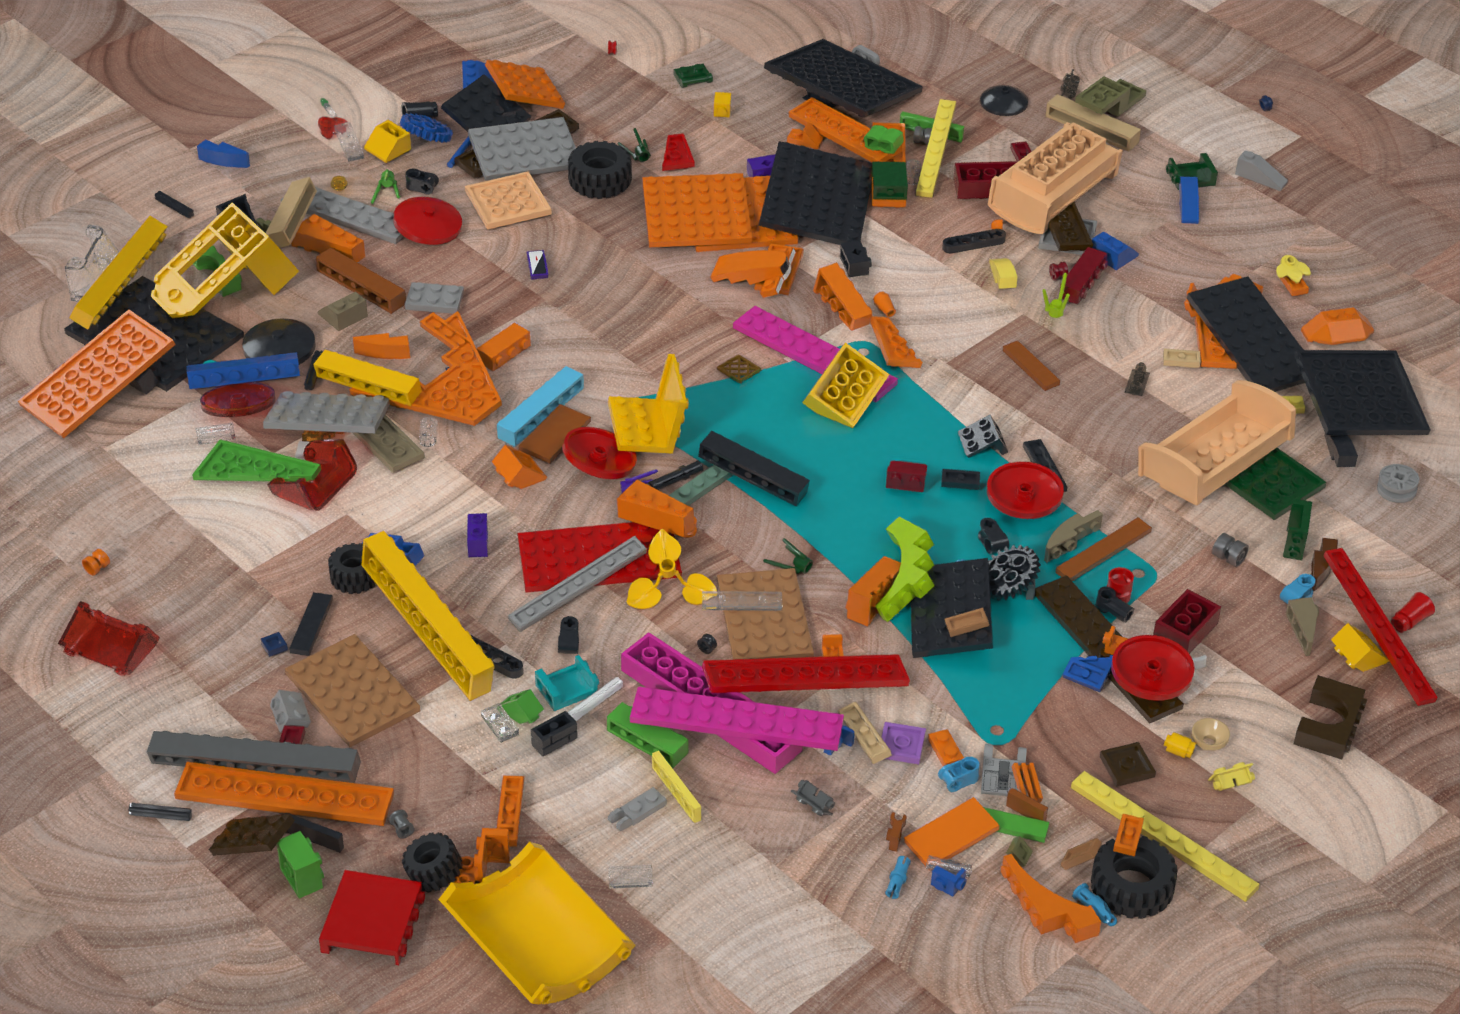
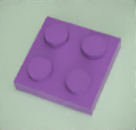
[881,722,926,764]

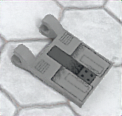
[981,744,1027,796]

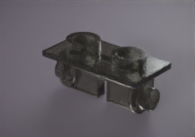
[1060,69,1080,98]
[1125,362,1150,396]

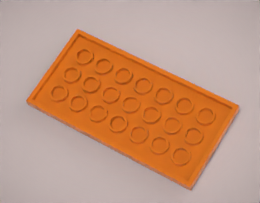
[18,310,175,438]

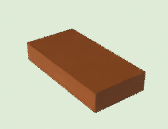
[1006,788,1048,821]

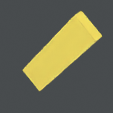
[652,751,701,823]

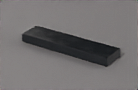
[1023,439,1068,492]
[289,592,333,656]

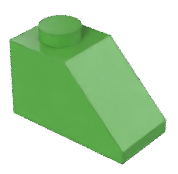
[496,689,544,724]

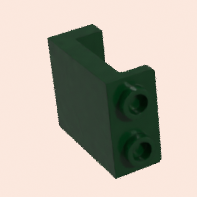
[1166,153,1218,190]
[872,162,908,200]
[1283,498,1312,561]

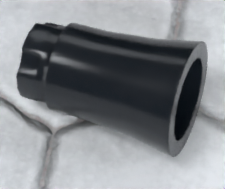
[401,101,438,119]

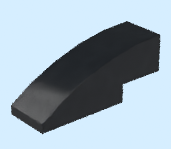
[1324,434,1358,467]

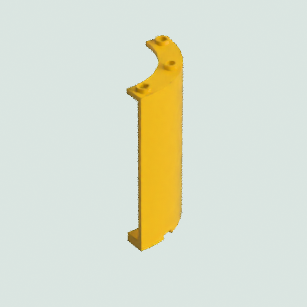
[438,841,636,1005]

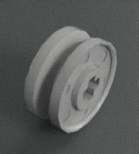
[1377,464,1420,503]

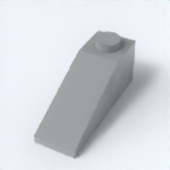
[1235,150,1288,191]

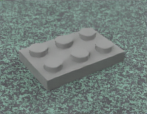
[405,282,464,314]

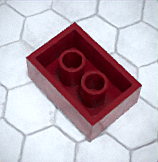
[1153,589,1221,654]

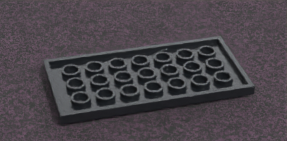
[1187,276,1305,392]

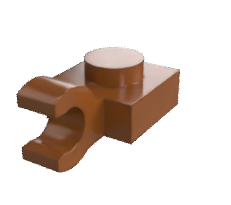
[886,812,907,852]

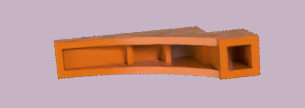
[1001,854,1101,943]

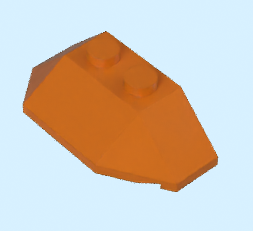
[1301,307,1374,345]

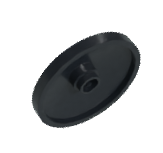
[242,318,316,365]

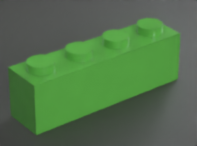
[607,702,688,768]

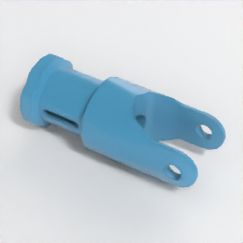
[1072,883,1117,926]

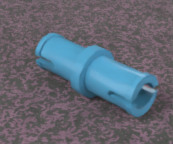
[885,856,911,899]

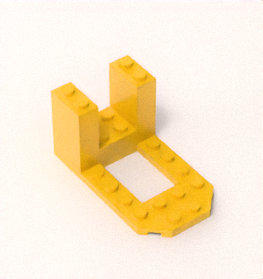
[151,203,299,318]

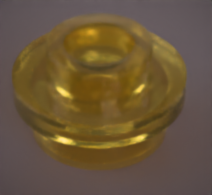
[331,175,348,191]

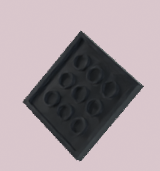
[441,74,531,132]

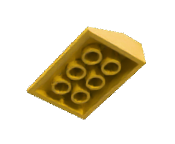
[802,342,890,428]

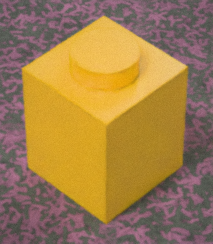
[714,92,731,117]

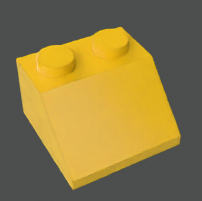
[1331,623,1389,672]

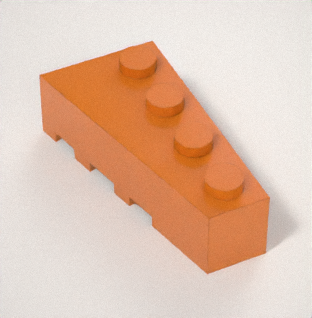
[291,214,365,263]
[845,556,901,627]

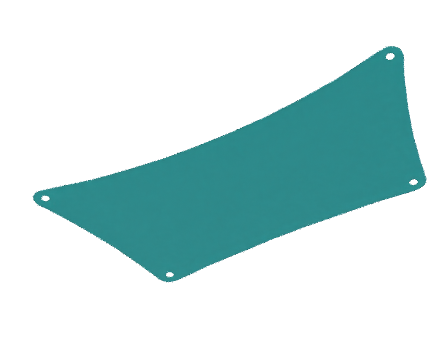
[634,341,1157,745]

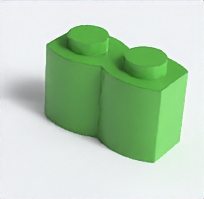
[864,125,904,154]

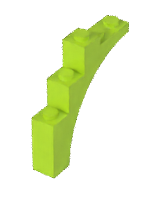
[875,517,934,622]

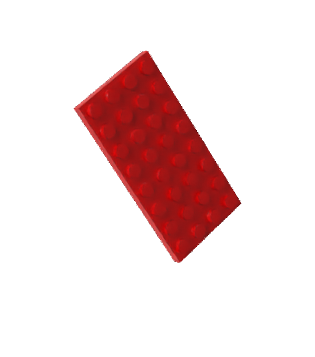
[517,522,682,593]

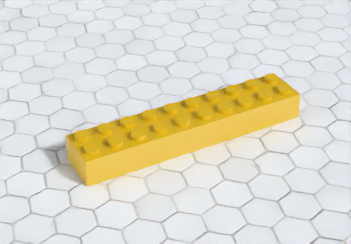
[362,531,494,701]

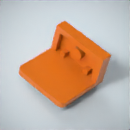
[474,828,510,883]

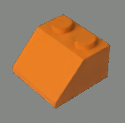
[492,444,547,489]

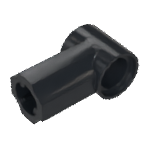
[1095,586,1135,623]

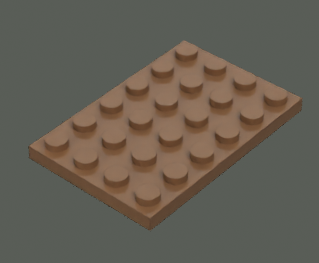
[717,568,814,660]
[285,634,421,748]

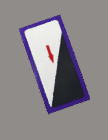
[526,250,548,280]

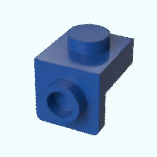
[931,866,967,897]

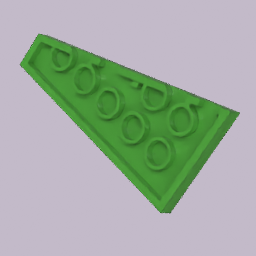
[192,439,321,482]

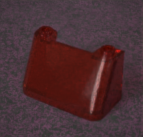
[267,439,357,511]
[58,601,160,677]

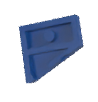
[1062,655,1113,692]

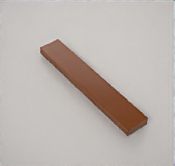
[1055,517,1152,581]

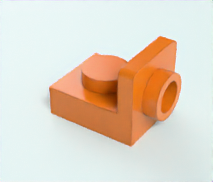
[1102,626,1128,655]

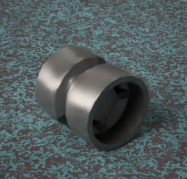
[1212,533,1249,567]

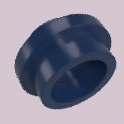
[1259,95,1273,111]

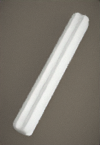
[568,677,623,721]

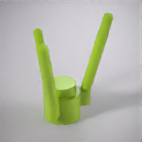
[1042,273,1070,318]

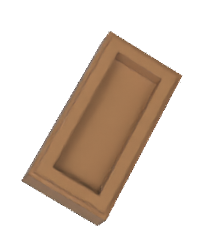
[945,608,989,637]
[1061,838,1102,870]

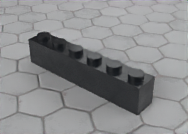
[698,430,810,507]

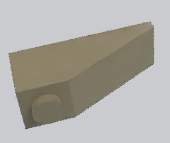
[1286,597,1319,656]

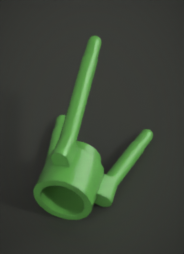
[371,169,400,204]

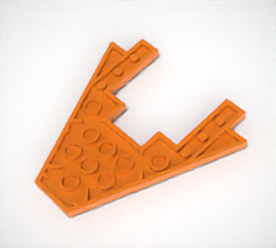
[349,311,502,426]

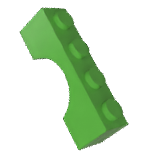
[193,245,242,297]

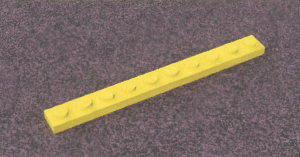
[1071,771,1259,902]

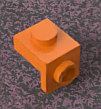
[822,634,844,657]

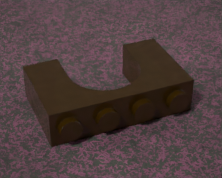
[1293,675,1367,760]

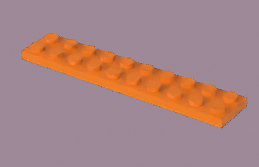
[174,762,394,826]

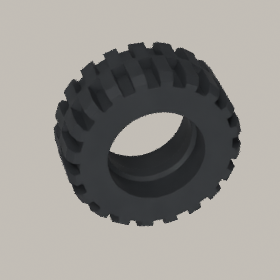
[568,141,632,199]
[1091,836,1178,919]

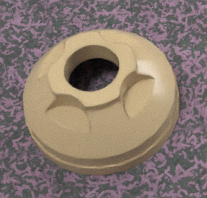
[1192,718,1230,751]

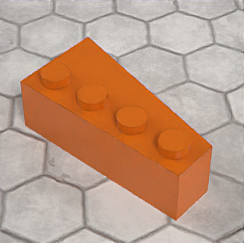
[813,262,873,331]
[617,480,694,537]

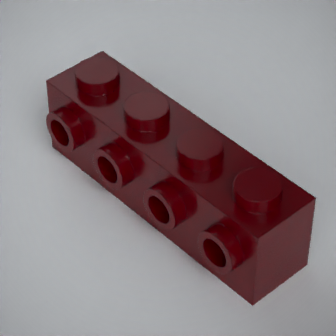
[1059,247,1108,305]

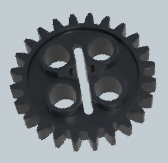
[988,545,1041,600]

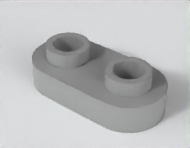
[852,45,880,65]

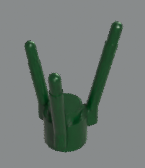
[617,128,651,162]
[763,538,813,574]

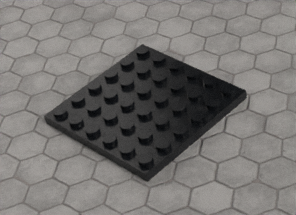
[1294,350,1431,435]

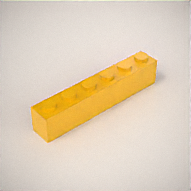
[314,350,422,406]

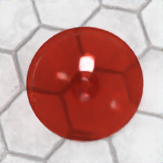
[200,382,276,417]

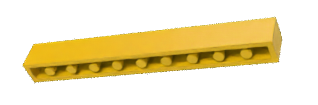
[69,216,168,329]

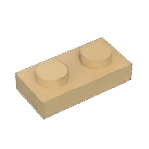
[1163,348,1200,368]

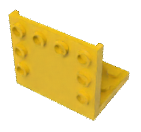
[608,354,689,454]

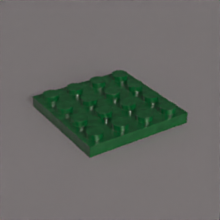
[1224,448,1327,520]

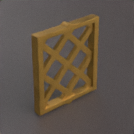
[717,354,761,383]

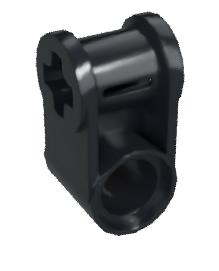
[405,168,439,195]
[978,518,1009,554]
[558,616,579,654]

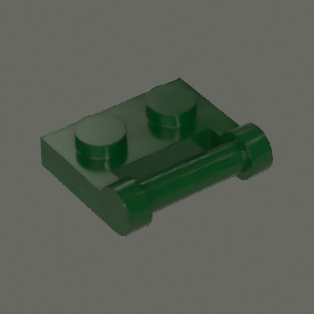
[673,63,713,88]

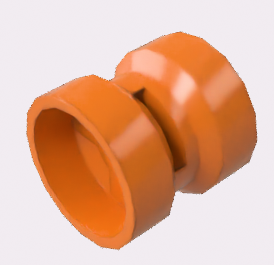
[82,549,110,576]

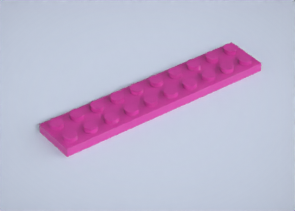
[733,306,898,402]
[630,687,844,751]

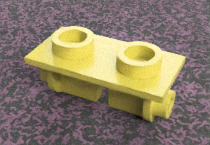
[1208,762,1255,791]

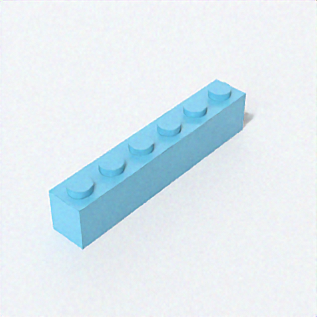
[497,366,584,447]

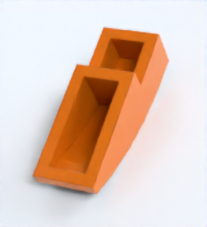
[353,333,410,359]

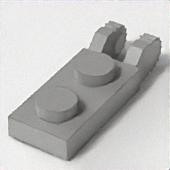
[608,787,667,831]

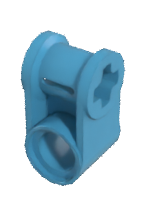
[1280,574,1315,604]
[938,757,979,792]

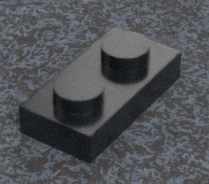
[941,469,980,490]

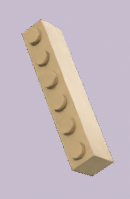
[1046,94,1141,152]
[266,177,317,248]

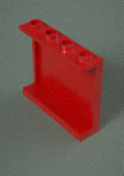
[319,870,425,966]

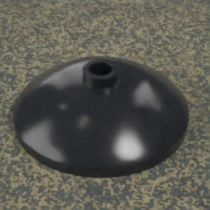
[980,85,1028,116]

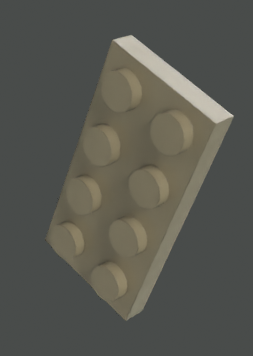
[353,415,425,473]

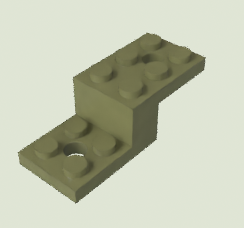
[1075,76,1146,117]

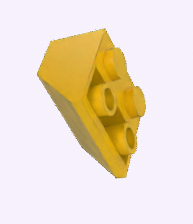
[364,120,411,163]

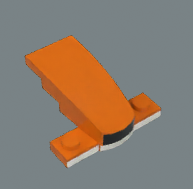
[710,247,796,298]

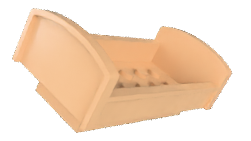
[988,122,1123,234]
[1138,380,1296,505]

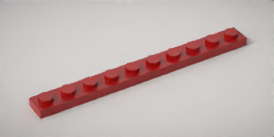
[1323,548,1438,706]

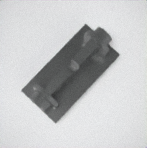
[791,780,835,816]

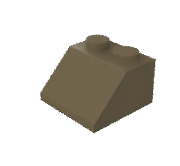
[318,292,368,331]

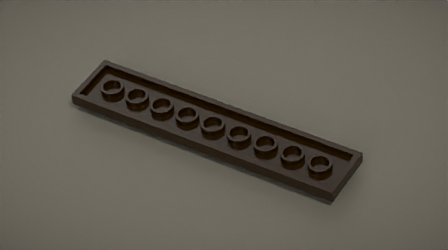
[1034,575,1184,724]

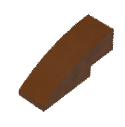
[1311,538,1338,591]

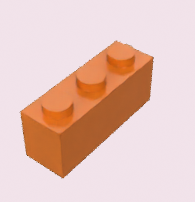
[477,323,531,371]

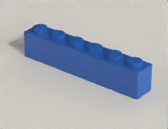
[187,352,300,389]

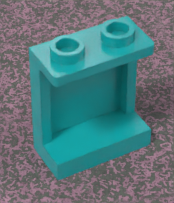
[535,655,599,711]

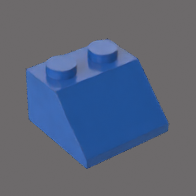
[1092,231,1139,270]

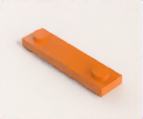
[497,775,525,847]

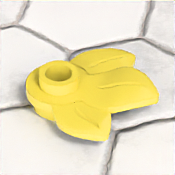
[1276,255,1311,284]

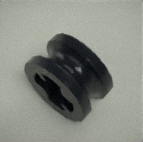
[697,633,717,654]

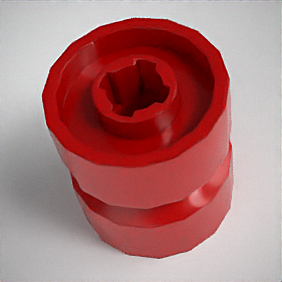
[1107,567,1134,603]

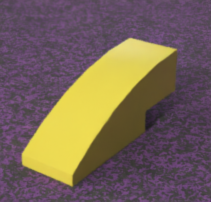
[989,258,1017,289]

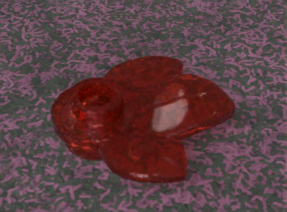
[318,116,348,140]

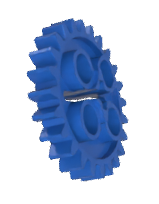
[400,113,453,143]

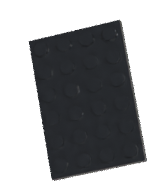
[911,558,993,658]

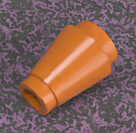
[873,291,896,317]

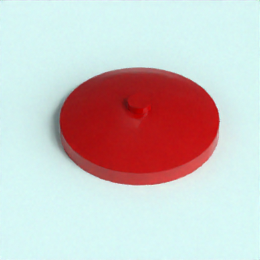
[393,197,462,245]
[562,427,637,479]
[987,462,1064,519]
[1111,635,1195,701]

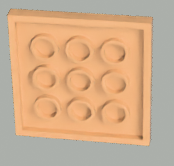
[465,171,552,230]

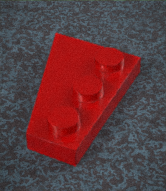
[662,133,695,171]

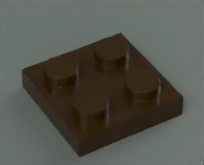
[1100,742,1156,787]

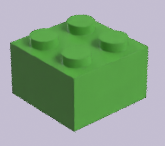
[277,831,324,899]

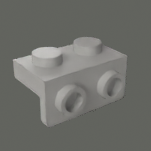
[270,690,311,733]

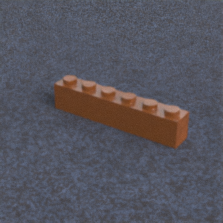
[316,247,406,314]

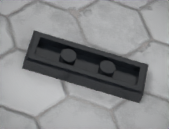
[285,813,344,853]

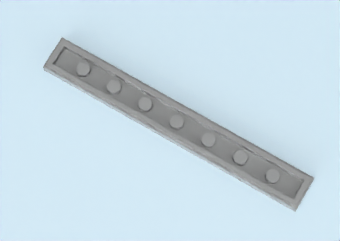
[508,536,647,632]

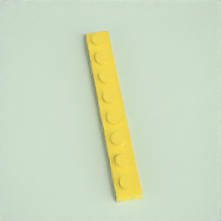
[916,99,956,198]

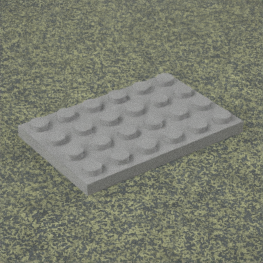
[468,117,576,181]
[263,391,390,434]

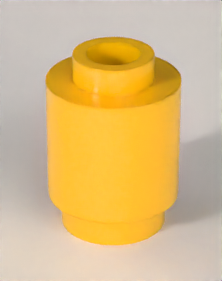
[1163,732,1196,758]

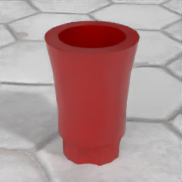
[1391,592,1435,633]

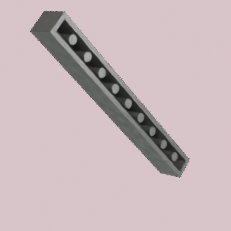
[147,731,361,783]

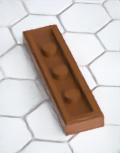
[1003,340,1060,391]

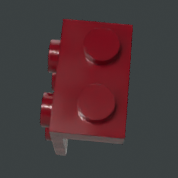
[886,460,927,492]

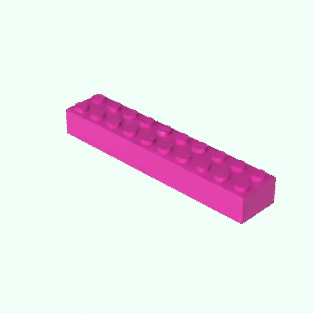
[621,632,803,774]

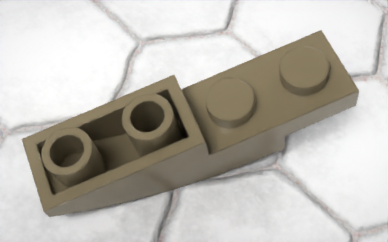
[1044,510,1103,563]

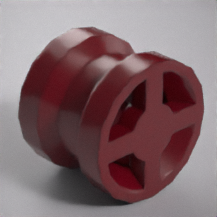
[1049,261,1069,281]

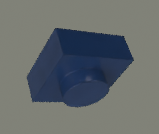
[260,632,288,657]

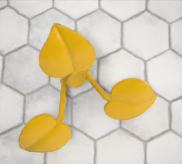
[626,529,717,609]

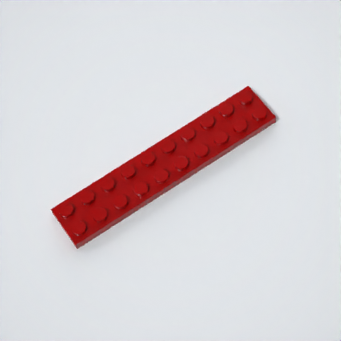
[702,654,910,693]

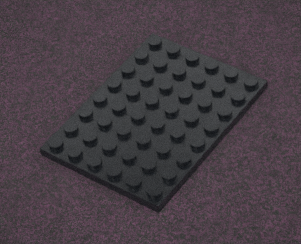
[764,39,923,118]
[758,141,872,245]
[64,276,244,392]

